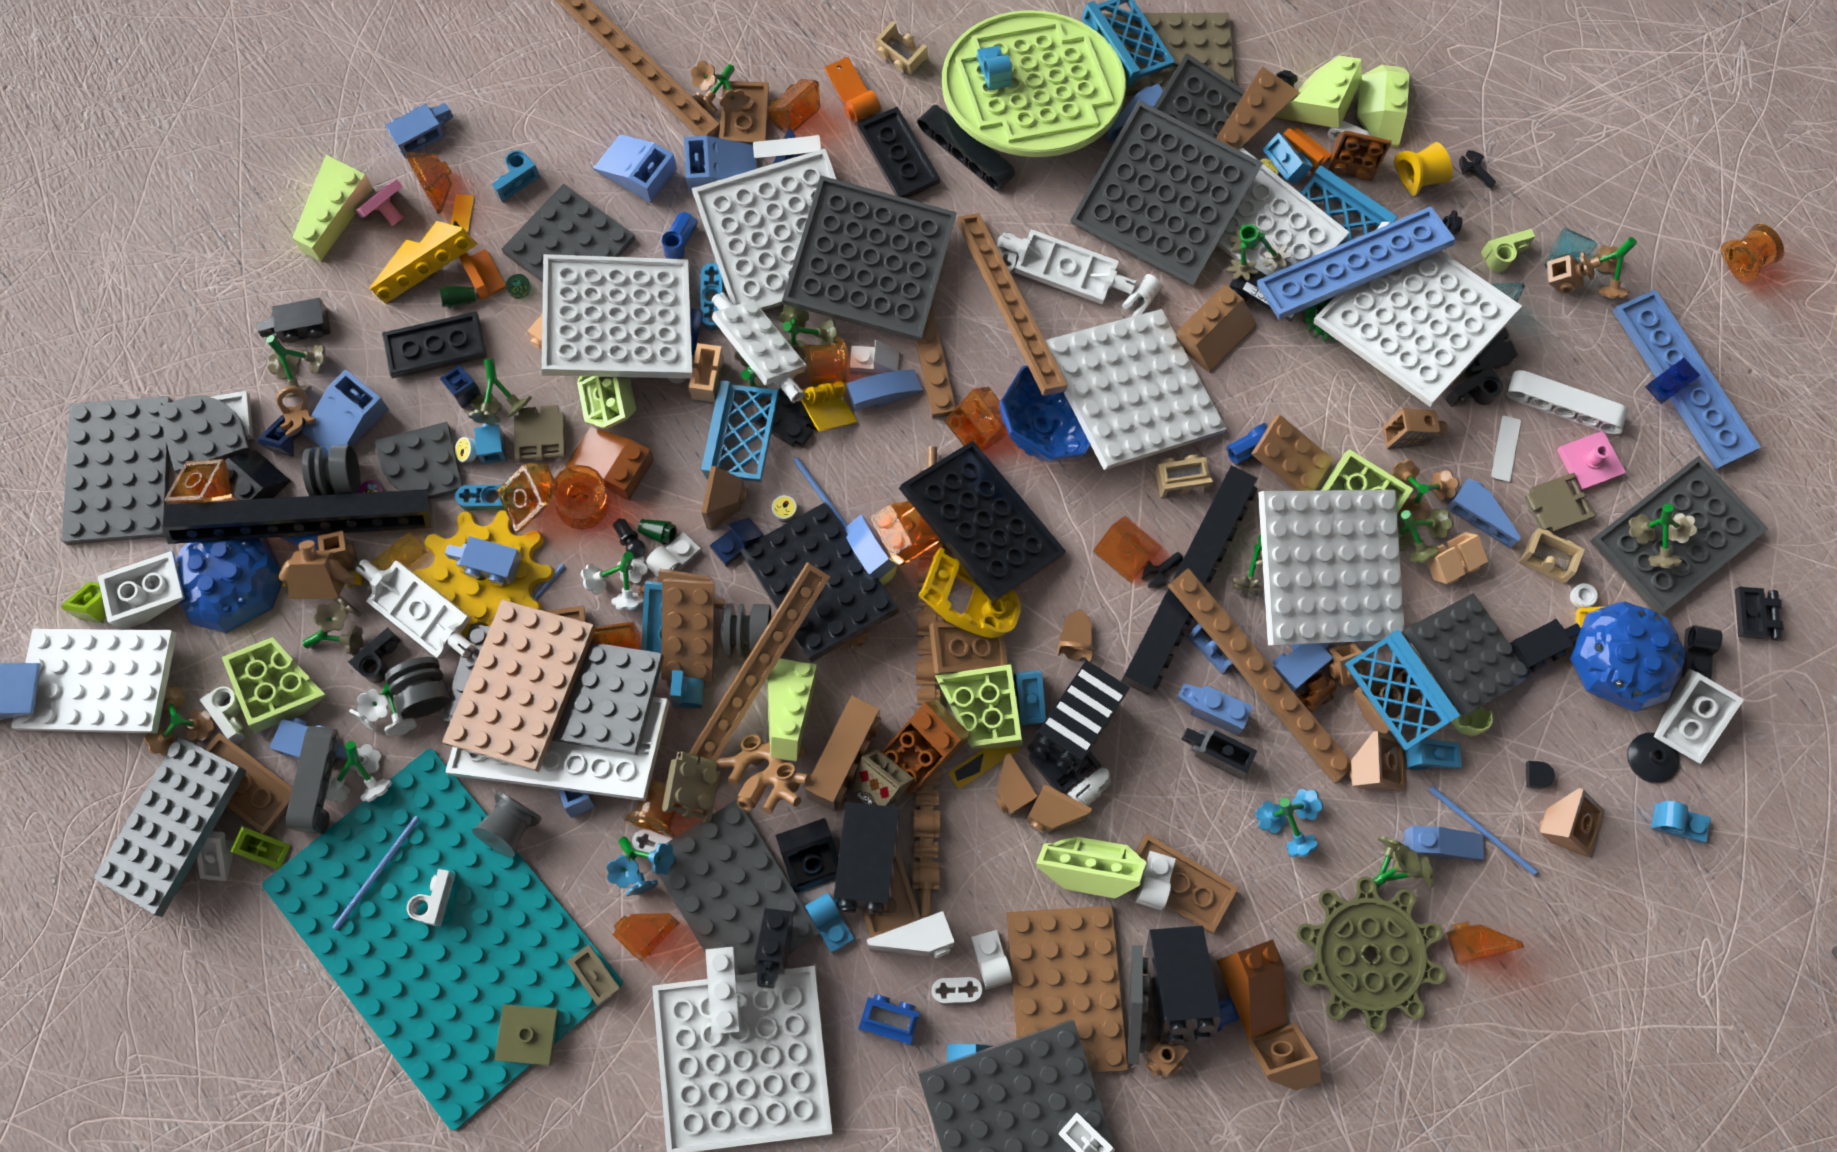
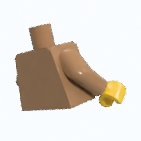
[279,540,363,599]

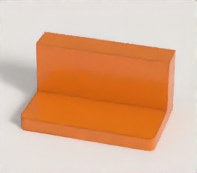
[1283,127,1331,174]
[459,249,506,300]

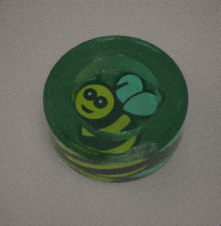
[506,274,531,299]

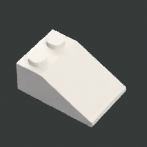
[98,551,185,630]
[1654,669,1744,764]
[867,911,954,959]

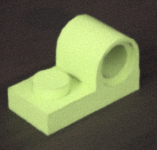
[1481,229,1535,273]

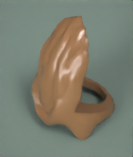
[1057,609,1094,661]

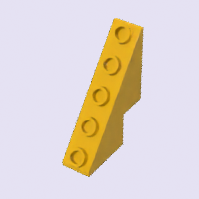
[369,221,478,304]

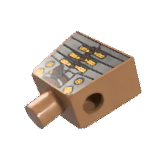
[1383,408,1448,449]

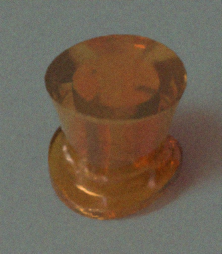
[1720,224,1784,283]
[804,337,850,387]
[624,780,681,838]

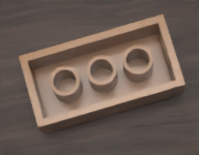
[805,696,882,811]

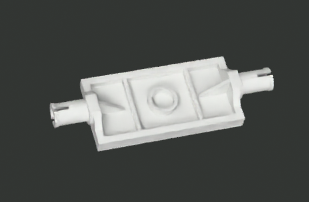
[998,229,1137,304]
[712,292,807,403]
[356,560,475,659]

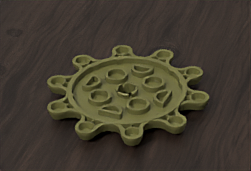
[1297,876,1446,1033]

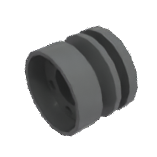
[302,444,361,496]
[721,603,772,657]
[385,657,452,720]

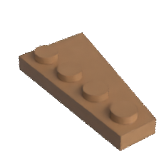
[1216,66,1300,150]

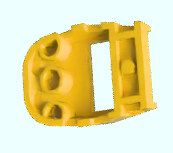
[918,547,1021,638]

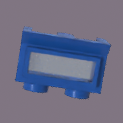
[858,994,920,1046]

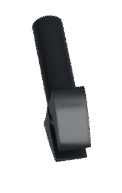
[1459,150,1496,188]
[1141,552,1183,588]

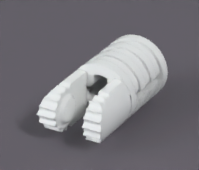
[1122,274,1163,317]
[1066,767,1111,806]

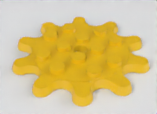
[414,510,555,639]

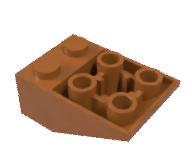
[1327,130,1392,181]
[881,699,972,794]

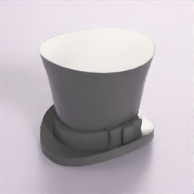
[472,791,542,857]

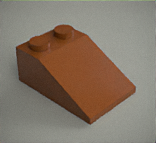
[565,427,654,500]
[1217,939,1287,1039]

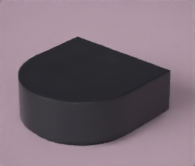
[1526,760,1555,789]

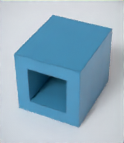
[474,424,507,464]

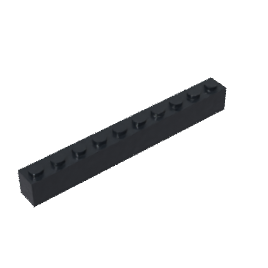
[1121,465,1258,695]
[162,489,431,544]

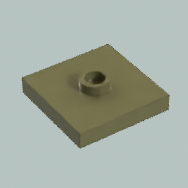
[495,1004,559,1065]

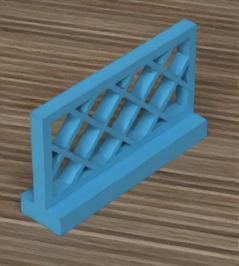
[1081,0,1175,87]
[1301,165,1398,245]
[701,380,779,482]
[1344,629,1460,751]

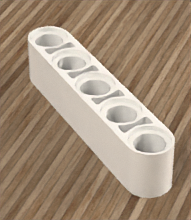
[1507,370,1628,434]

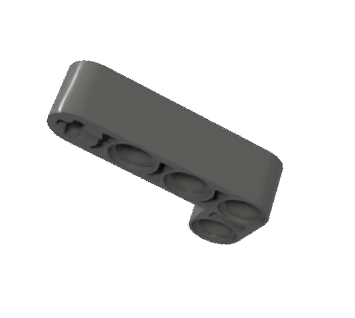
[286,726,339,834]

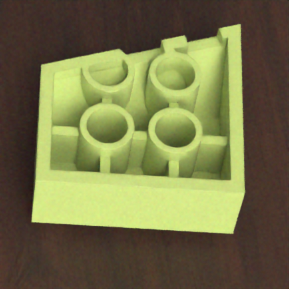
[1274,56,1362,128]
[1320,449,1413,513]
[222,637,326,734]
[935,664,1024,749]

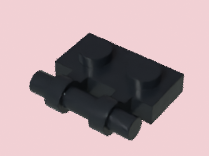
[1735,587,1784,641]

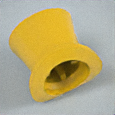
[1394,142,1453,196]

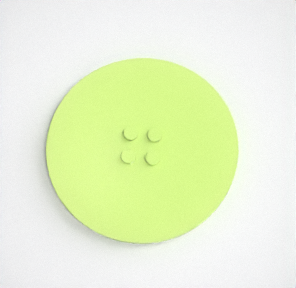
[942,10,1126,157]

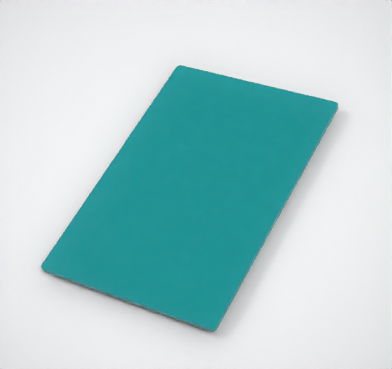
[262,749,623,1130]

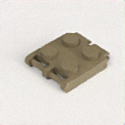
[514,405,566,463]
[1524,473,1597,533]
[662,751,720,823]

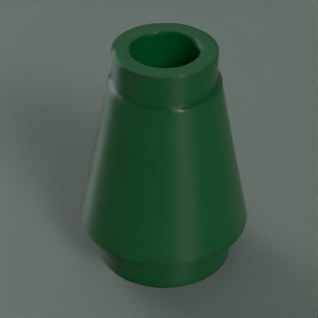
[439,285,476,309]
[638,519,677,545]

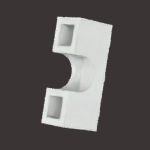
[705,947,742,1035]

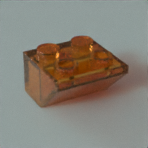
[944,386,1008,452]

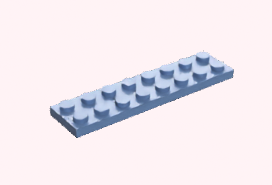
[1257,206,1455,320]
[1612,289,1761,470]

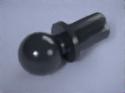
[613,518,645,559]

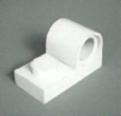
[646,532,701,577]
[200,687,245,744]
[1135,851,1176,911]
[407,869,455,927]
[971,930,1012,990]

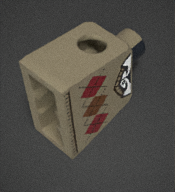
[853,749,914,807]

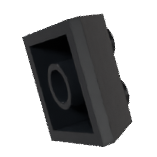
[210,450,291,500]
[775,818,839,893]

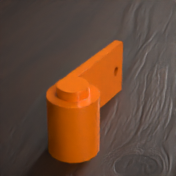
[824,56,881,122]

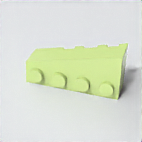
[292,155,373,262]
[766,659,817,762]

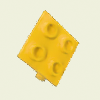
[801,380,857,432]

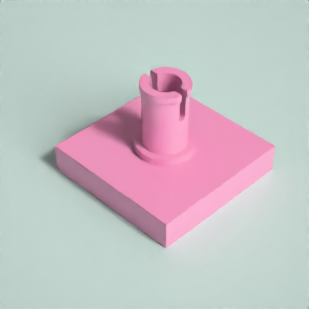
[355,179,403,226]
[1557,431,1626,491]

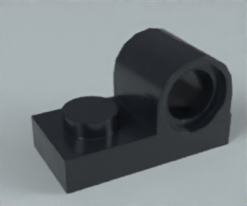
[1445,366,1503,407]
[1682,625,1723,680]
[348,627,401,683]

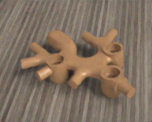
[717,734,810,814]

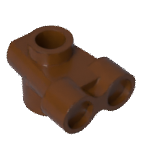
[1298,673,1337,711]

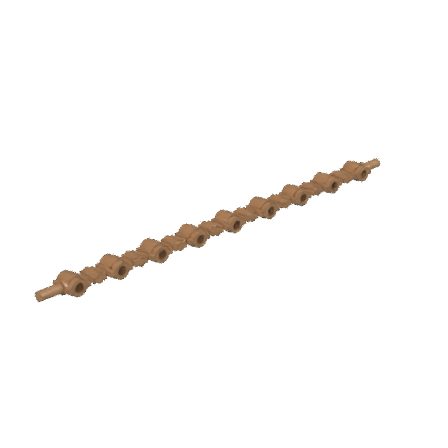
[913,446,943,917]

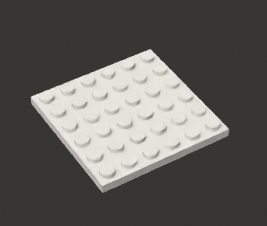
[692,148,837,311]
[1313,251,1522,407]
[541,254,692,379]
[1045,309,1227,470]
[1258,490,1405,645]
[652,965,833,1152]

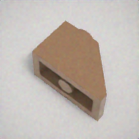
[995,753,1038,817]

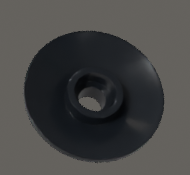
[1627,732,1679,783]

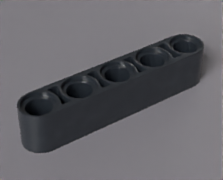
[917,104,1015,191]

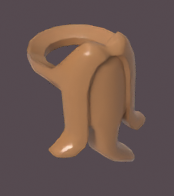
[276,386,316,437]

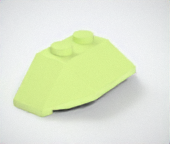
[1357,65,1409,148]
[577,376,636,429]
[1036,837,1146,898]

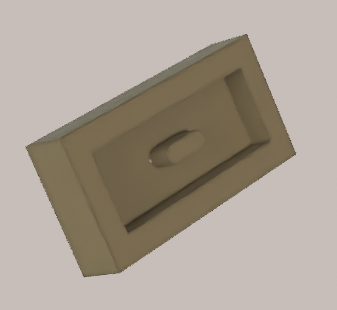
[567,945,621,1006]

